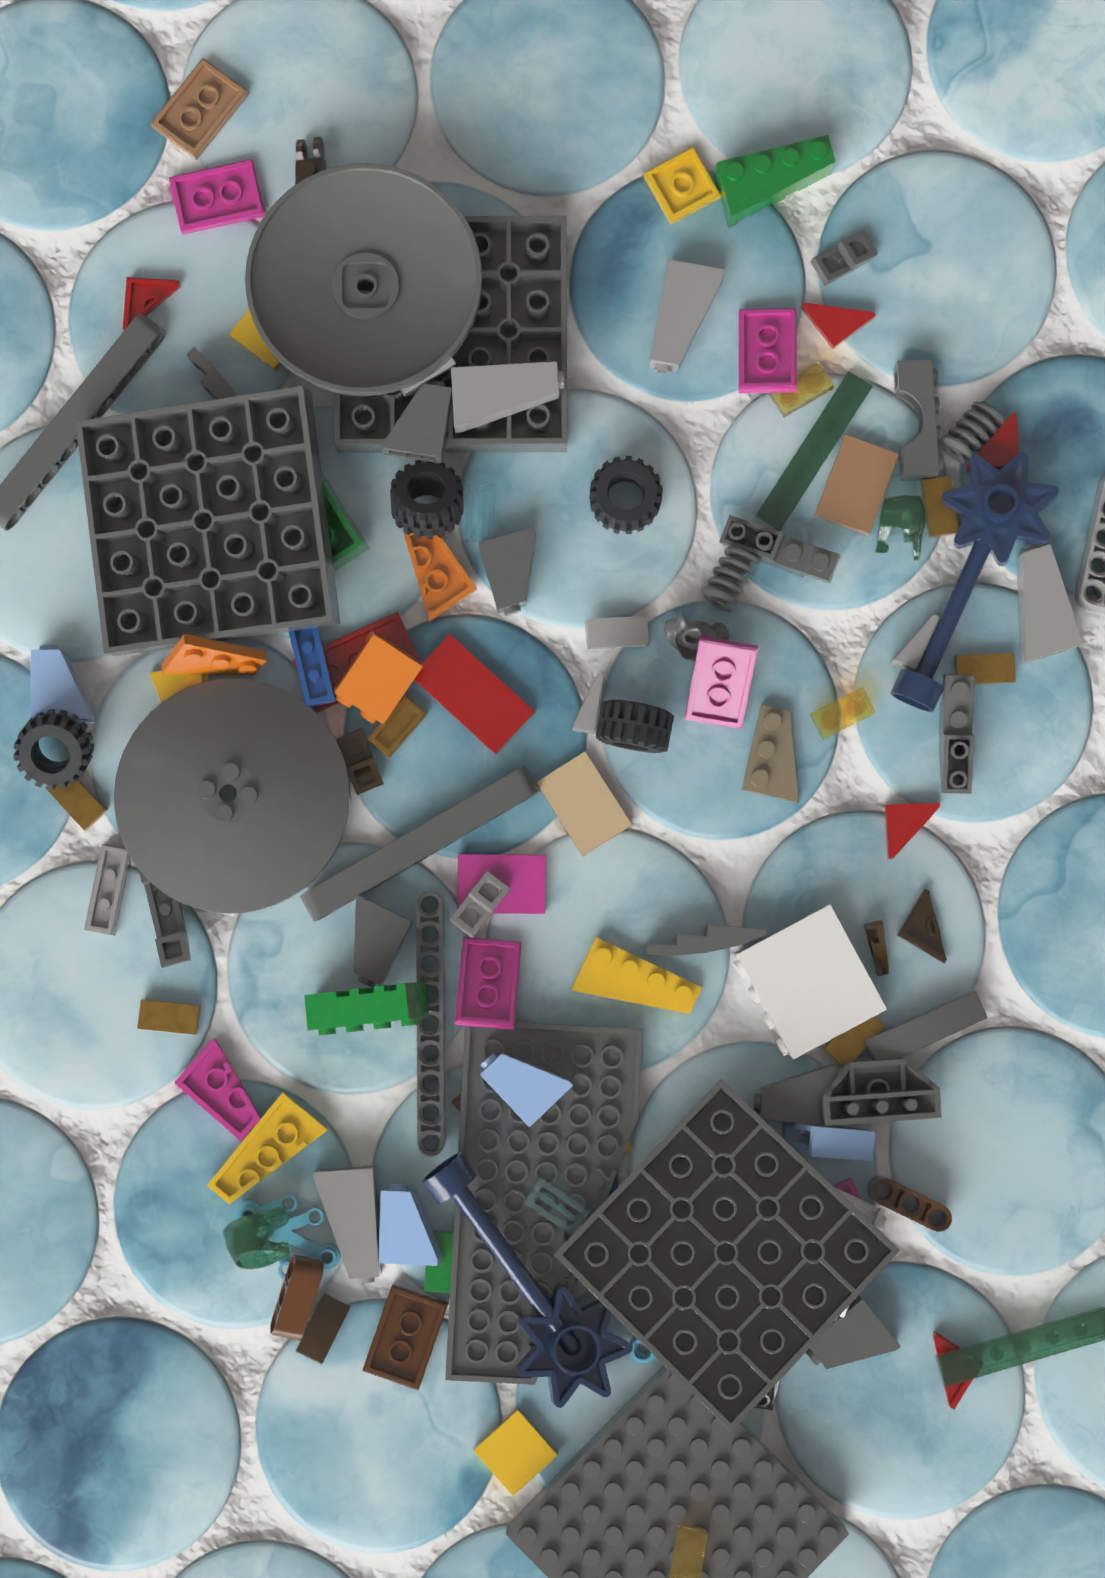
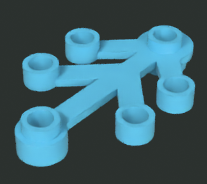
[234,1193,341,1279]

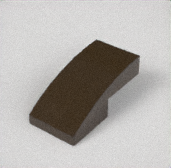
[336,728,384,795]
[295,1293,350,1365]

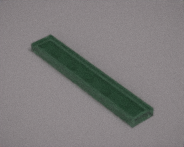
[756,371,873,531]
[935,1307,1105,1387]

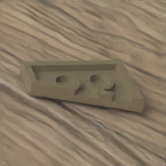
[741,705,799,803]

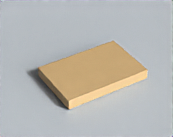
[536,752,632,856]

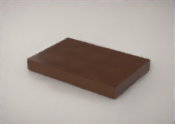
[362,1284,448,1390]

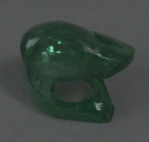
[875,494,926,561]
[223,1207,291,1270]

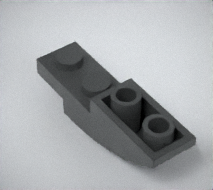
[719,515,840,584]
[939,674,974,794]

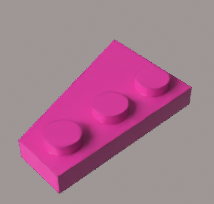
[174,1038,261,1141]

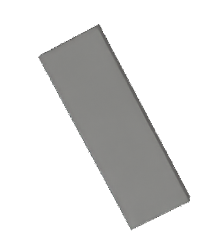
[84,844,131,936]

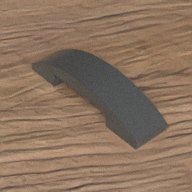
[139,870,191,968]

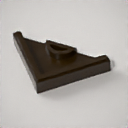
[897,889,947,963]
[864,920,889,976]

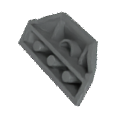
[822,1058,942,1126]

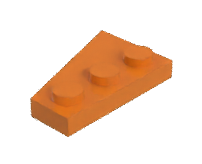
[404,533,477,622]
[161,634,267,675]

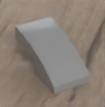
[585,616,649,649]
[449,871,510,938]

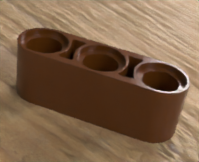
[867,1175,952,1232]
[270,1254,324,1341]

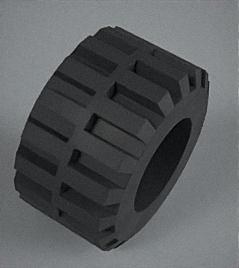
[589,456,663,535]
[390,460,464,540]
[595,700,674,753]
[13,709,94,790]

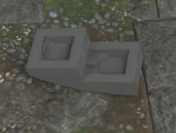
[810,230,878,286]

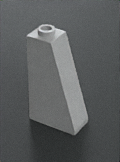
[649,259,725,374]
[451,362,564,433]
[1017,544,1084,664]
[313,1166,382,1283]

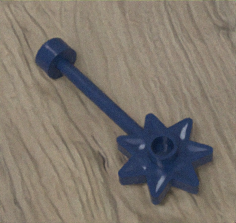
[890,452,1059,712]
[422,1152,633,1408]

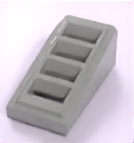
[891,614,939,671]
[572,673,605,734]

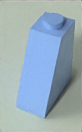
[30,645,95,723]
[480,1052,573,1127]
[782,1121,876,1161]
[379,1183,443,1266]

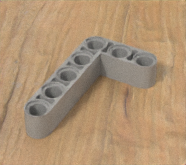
[1075,475,1105,614]

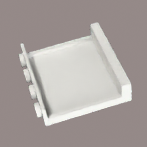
[733,905,887,1060]

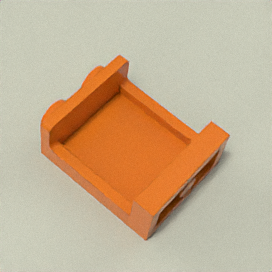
[333,630,423,724]

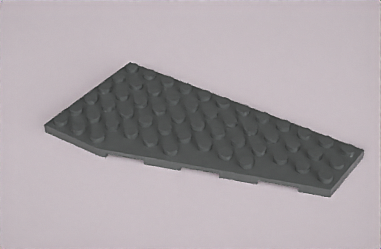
[445,1022,643,1385]

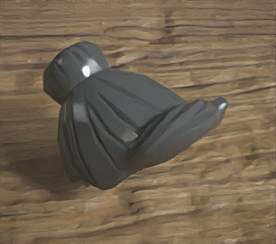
[664,612,730,661]

